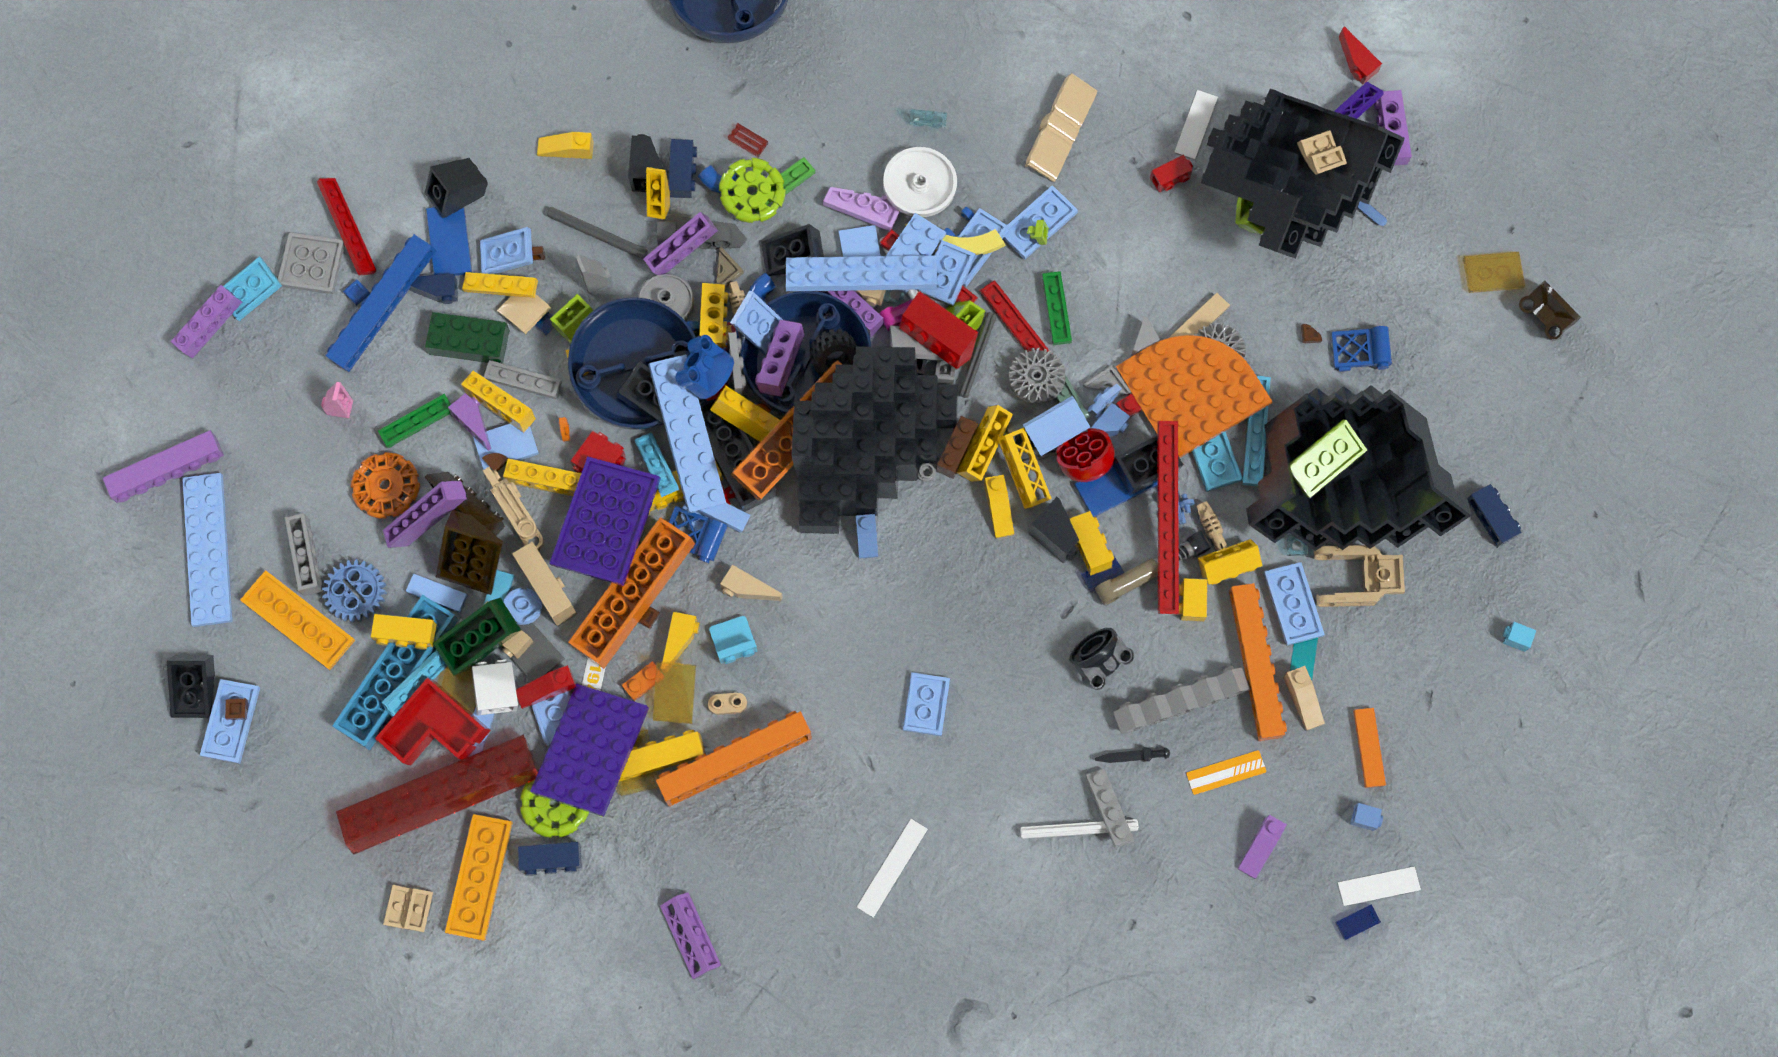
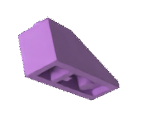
[448,393,491,451]
[1238,815,1287,879]

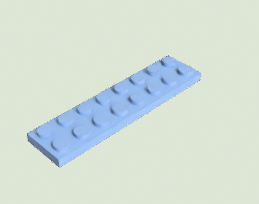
[786,255,937,291]
[648,355,726,513]
[183,473,233,627]

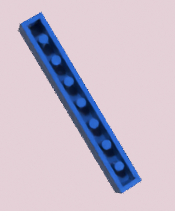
[326,234,437,372]

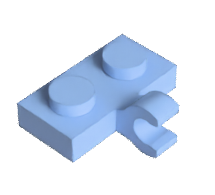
[1088,384,1122,418]

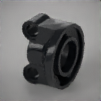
[1069,628,1134,690]

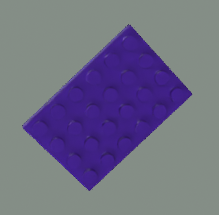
[549,457,661,586]
[530,684,649,817]

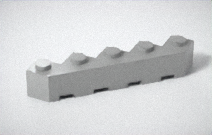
[1113,666,1250,734]

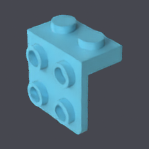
[709,616,758,664]

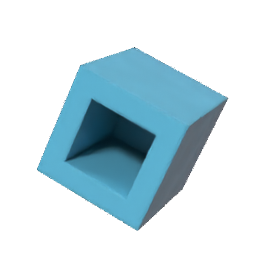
[1503,622,1536,652]

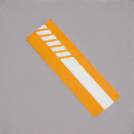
[1186,750,1267,795]

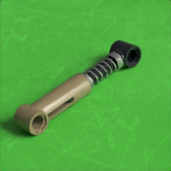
[1095,530,1212,606]

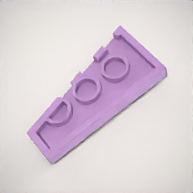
[823,187,900,231]

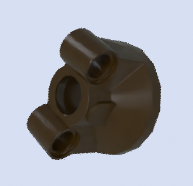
[1519,280,1581,341]

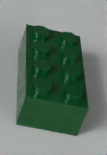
[425,312,510,364]
[433,597,522,676]

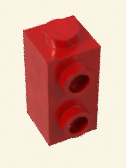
[1150,154,1193,193]

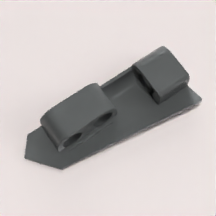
[657,214,747,249]

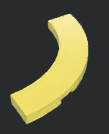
[905,223,1006,255]

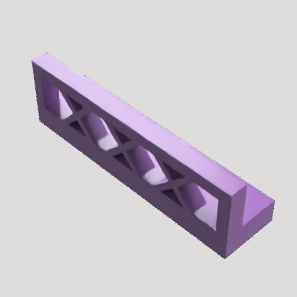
[660,892,722,979]

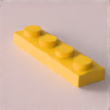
[462,272,538,298]

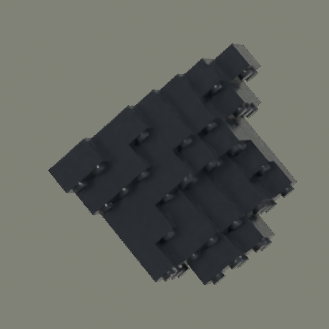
[1201,88,1405,259]
[792,347,958,534]
[1246,385,1472,551]

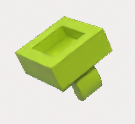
[1027,220,1049,245]

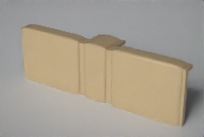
[1025,73,1097,182]

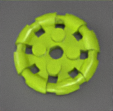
[719,158,786,223]
[520,771,589,838]

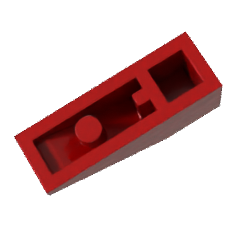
[1339,26,1382,84]
[516,665,577,709]

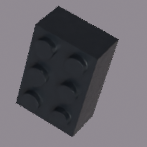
[1113,436,1184,496]

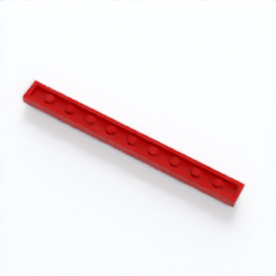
[1157,421,1179,614]

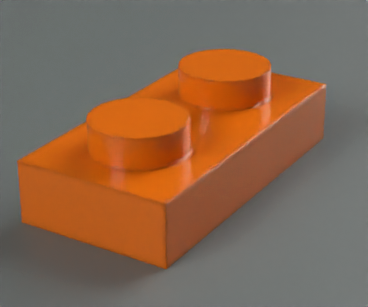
[622,661,665,701]

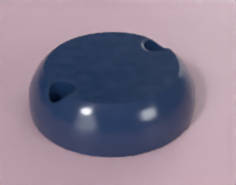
[668,0,789,43]
[741,291,872,416]
[568,297,696,430]

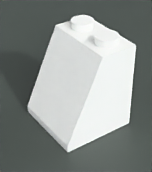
[472,660,518,716]

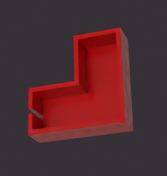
[375,678,491,766]

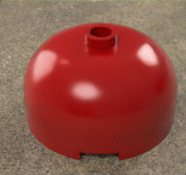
[1056,428,1115,482]

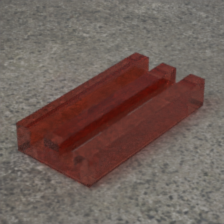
[728,123,768,158]

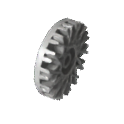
[638,274,694,321]
[1194,323,1246,359]
[1009,348,1065,404]

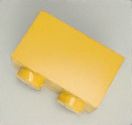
[1179,578,1207,622]

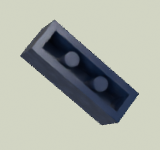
[668,139,697,198]
[1467,484,1522,548]
[518,842,582,876]

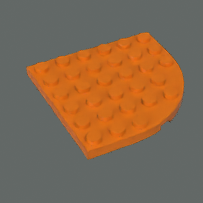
[1116,335,1273,458]

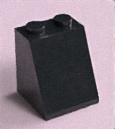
[628,134,663,192]
[425,158,488,218]
[1029,496,1079,564]

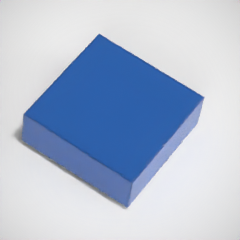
[343,279,371,306]

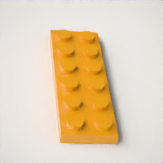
[240,570,355,670]
[445,814,513,941]

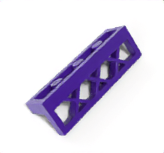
[1334,82,1384,119]

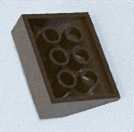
[425,472,505,536]
[436,510,503,595]

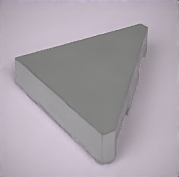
[1083,365,1132,395]

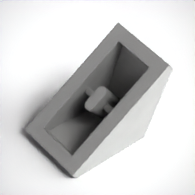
[1131,316,1160,356]
[935,360,955,385]

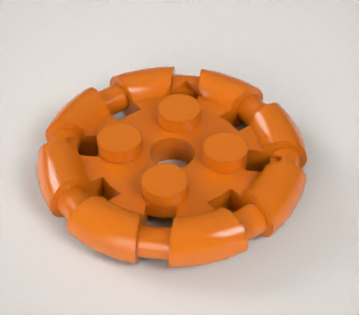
[351,452,420,519]

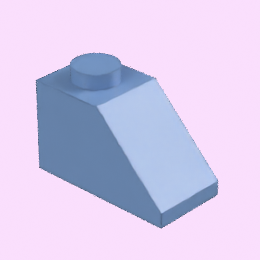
[1091,403,1130,437]
[856,514,878,559]

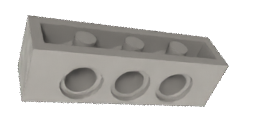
[285,513,323,596]

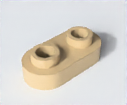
[708,693,747,715]

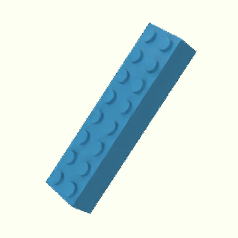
[332,595,459,750]

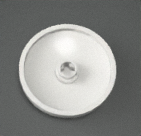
[883,147,957,217]

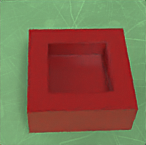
[1116,394,1142,418]

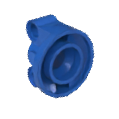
[675,335,734,399]

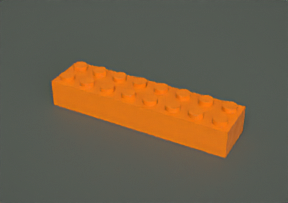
[730,361,842,500]
[568,517,695,669]
[656,711,812,807]

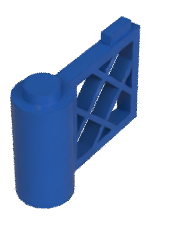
[1332,326,1392,372]
[669,506,728,564]

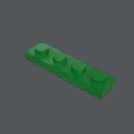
[1042,271,1072,345]
[378,393,451,448]

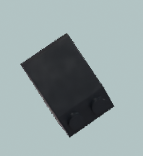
[761,224,824,276]
[615,361,664,425]
[167,655,215,718]

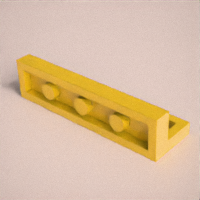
[997,428,1052,509]

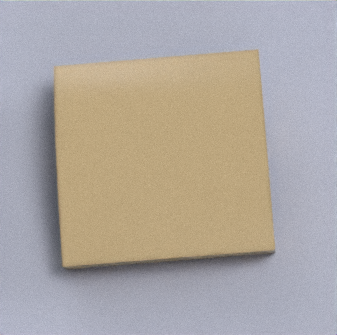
[1297,131,1347,175]
[497,294,551,334]
[383,885,433,932]

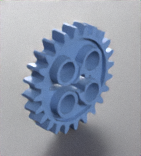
[322,559,387,623]

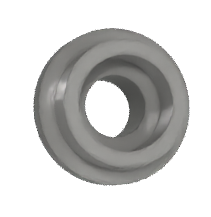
[918,463,936,482]

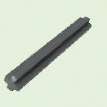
[959,312,996,398]

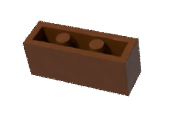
[936,416,978,479]

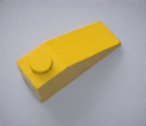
[537,132,594,159]
[646,167,670,219]
[984,475,1014,538]
[661,612,700,673]

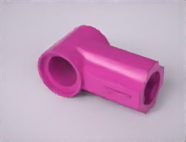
[879,299,912,331]

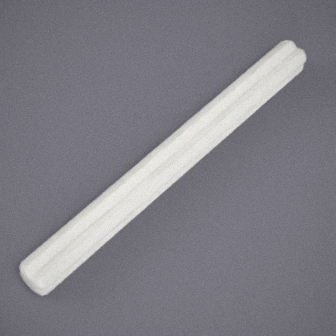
[1020,819,1139,839]

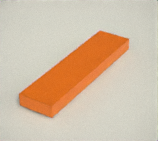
[1353,708,1386,788]

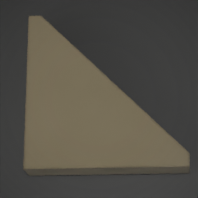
[716,247,744,288]

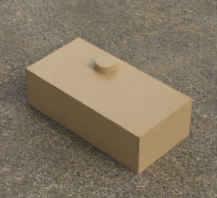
[512,542,577,626]

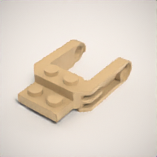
[483,467,544,551]
[1314,545,1405,607]

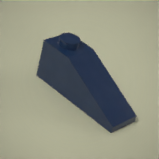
[409,274,458,304]

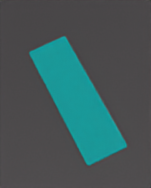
[1287,638,1318,689]

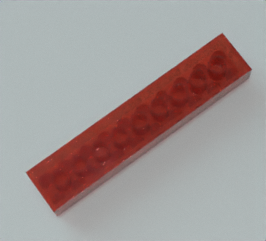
[336,734,539,855]

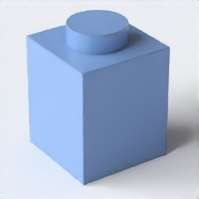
[1350,803,1383,831]

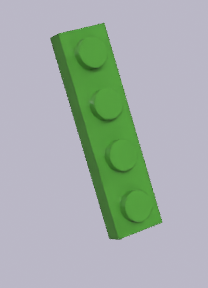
[752,157,816,214]

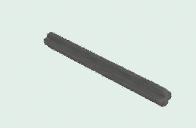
[547,207,648,259]

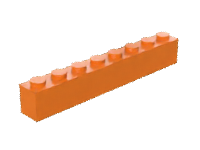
[1229,583,1287,741]

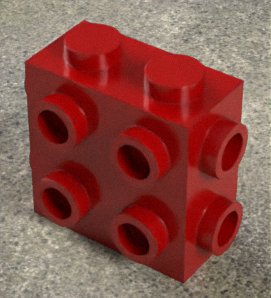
[571,431,626,473]

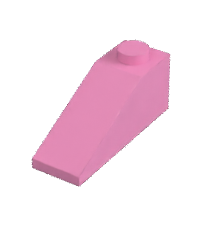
[321,382,353,418]

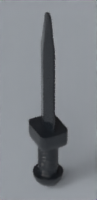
[1095,747,1170,763]

